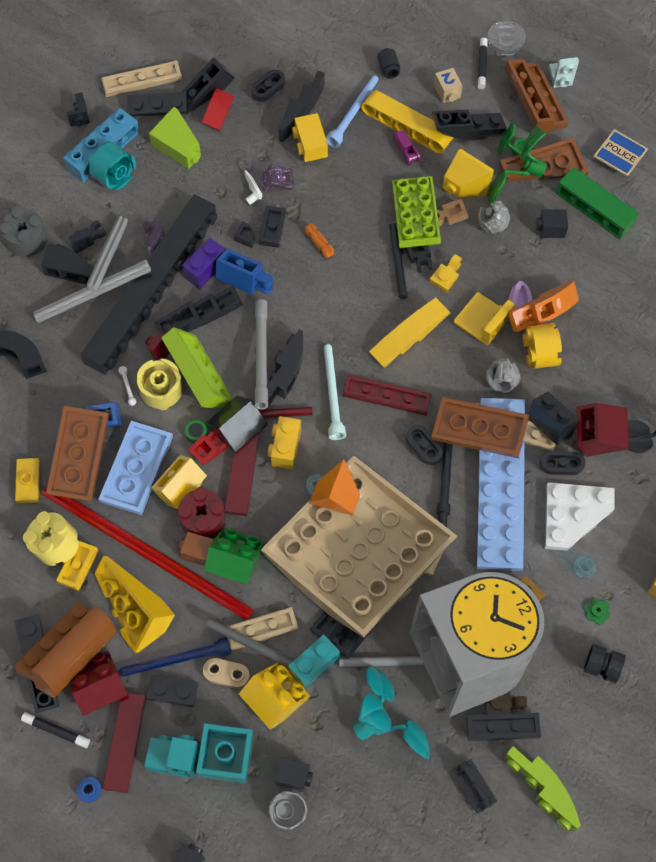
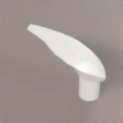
[244,171,262,205]

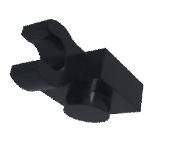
[69,220,106,254]

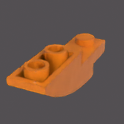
[508,280,579,332]

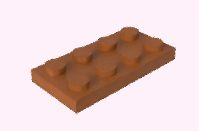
[431,397,529,459]
[46,406,109,502]

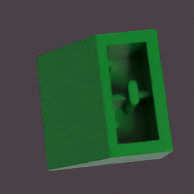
[204,528,265,585]

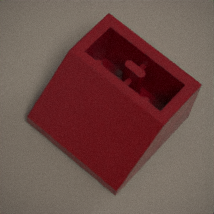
[576,403,629,457]
[69,651,127,716]

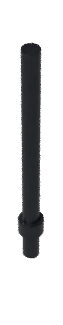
[437,443,453,527]

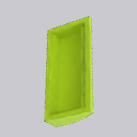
[161,327,233,408]

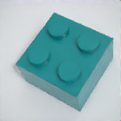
[196,723,254,784]

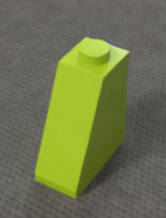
[149,107,201,169]

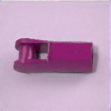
[393,130,421,165]

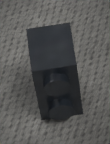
[528,391,579,445]

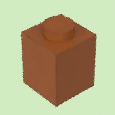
[178,532,214,566]

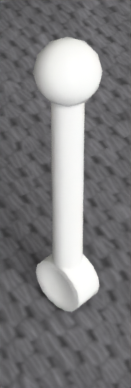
[118,366,136,406]

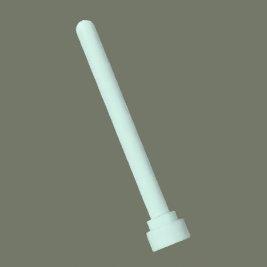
[324,344,346,440]

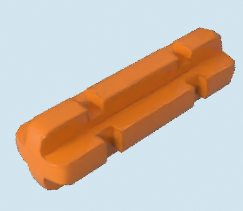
[304,223,334,259]

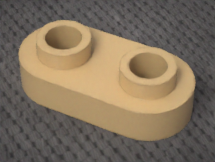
[203,658,250,689]

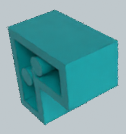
[144,735,200,779]

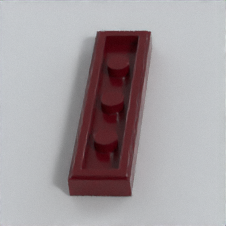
[343,375,432,416]
[225,433,260,516]
[103,693,146,794]

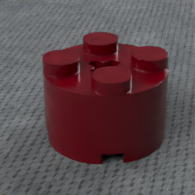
[178,487,225,539]

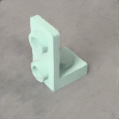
[548,57,579,88]

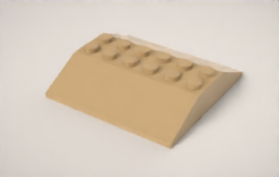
[261,456,457,637]

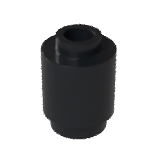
[377,48,400,79]

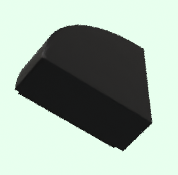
[234,221,254,248]

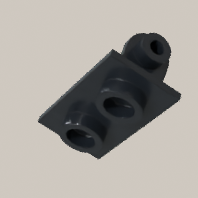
[451,759,498,814]

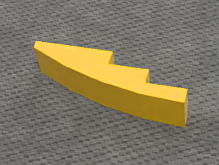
[369,297,450,368]

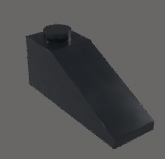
[181,57,235,113]
[41,244,94,285]

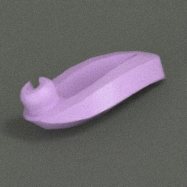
[509,281,532,308]

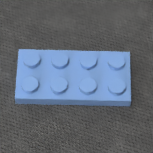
[98,421,173,516]

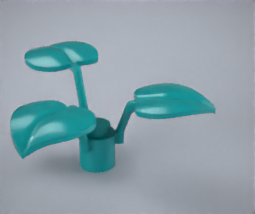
[353,665,430,760]

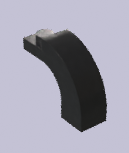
[0,330,47,379]

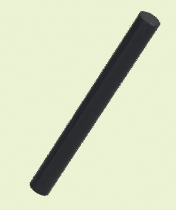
[389,223,408,299]

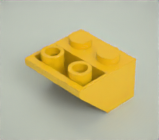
[239,662,310,729]

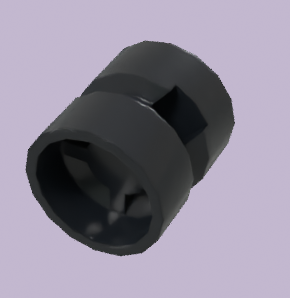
[583,643,626,684]

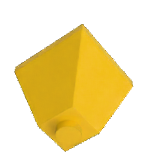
[442,149,494,198]

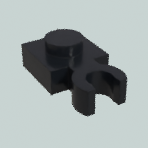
[405,245,432,273]

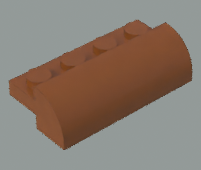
[505,59,569,136]
[15,602,116,698]

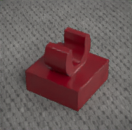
[145,332,170,361]

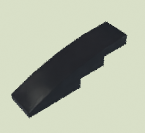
[279,71,325,142]
[154,285,244,334]

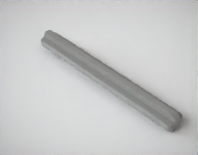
[87,216,128,292]

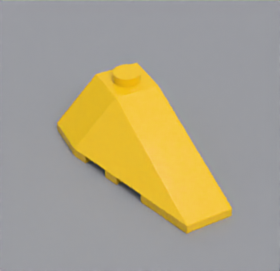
[94,556,175,653]

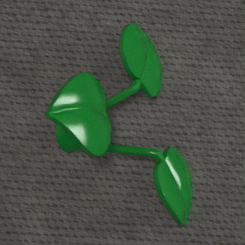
[488,122,547,207]

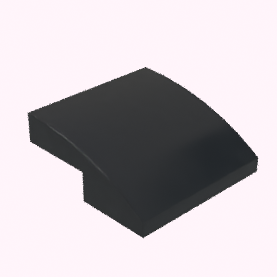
[310,611,377,659]

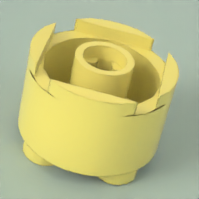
[137,359,183,411]
[23,511,79,566]

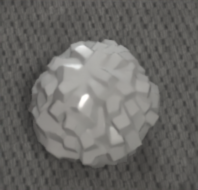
[478,201,510,234]
[486,358,521,393]

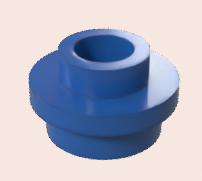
[77,777,102,803]

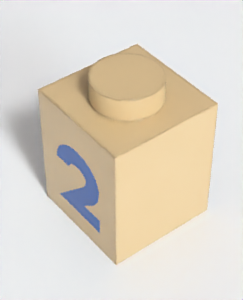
[434,68,462,103]

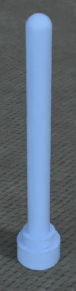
[326,75,378,148]

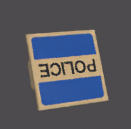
[593,129,648,177]

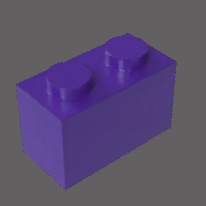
[182,238,226,289]

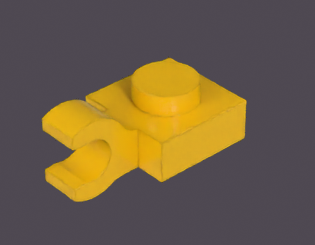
[430,254,462,293]

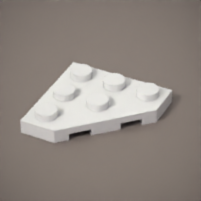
[545,483,614,551]

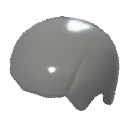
[268,791,308,830]

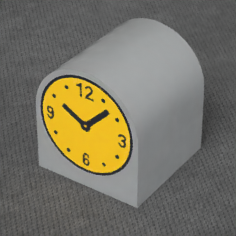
[409,572,544,717]

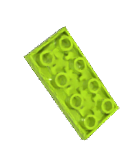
[392,176,441,248]

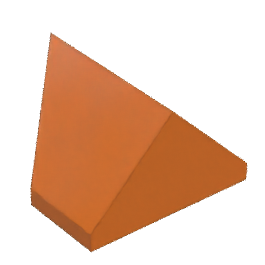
[310,459,360,516]

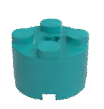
[88,141,136,190]

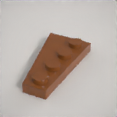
[499,137,589,182]

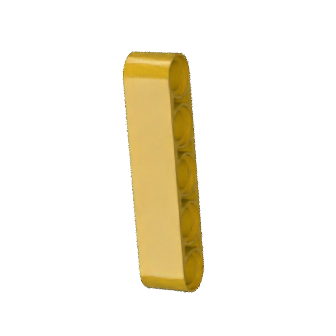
[361,90,454,154]

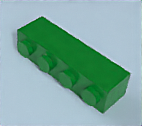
[555,167,639,240]

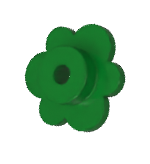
[584,598,610,625]

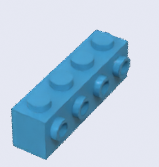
[63,108,140,183]

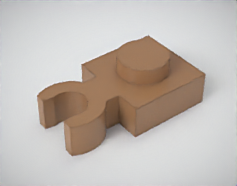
[437,199,469,227]

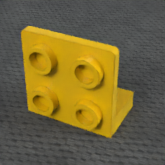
[454,292,515,346]

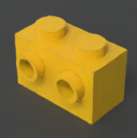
[292,113,328,162]
[268,416,301,470]
[151,455,207,509]

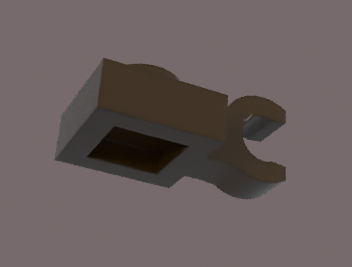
[485,692,527,714]

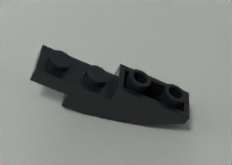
[431,109,507,140]
[263,329,303,410]
[15,614,60,714]

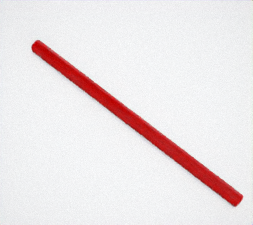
[42,485,253,620]

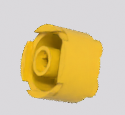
[522,323,562,369]

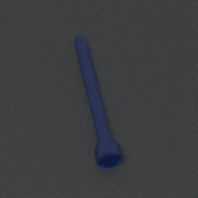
[119,637,232,677]

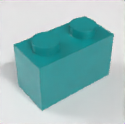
[288,635,340,689]

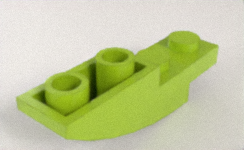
[504,746,581,832]

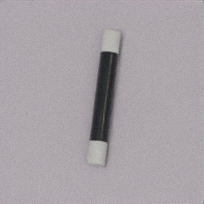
[478,38,488,89]
[21,712,90,748]

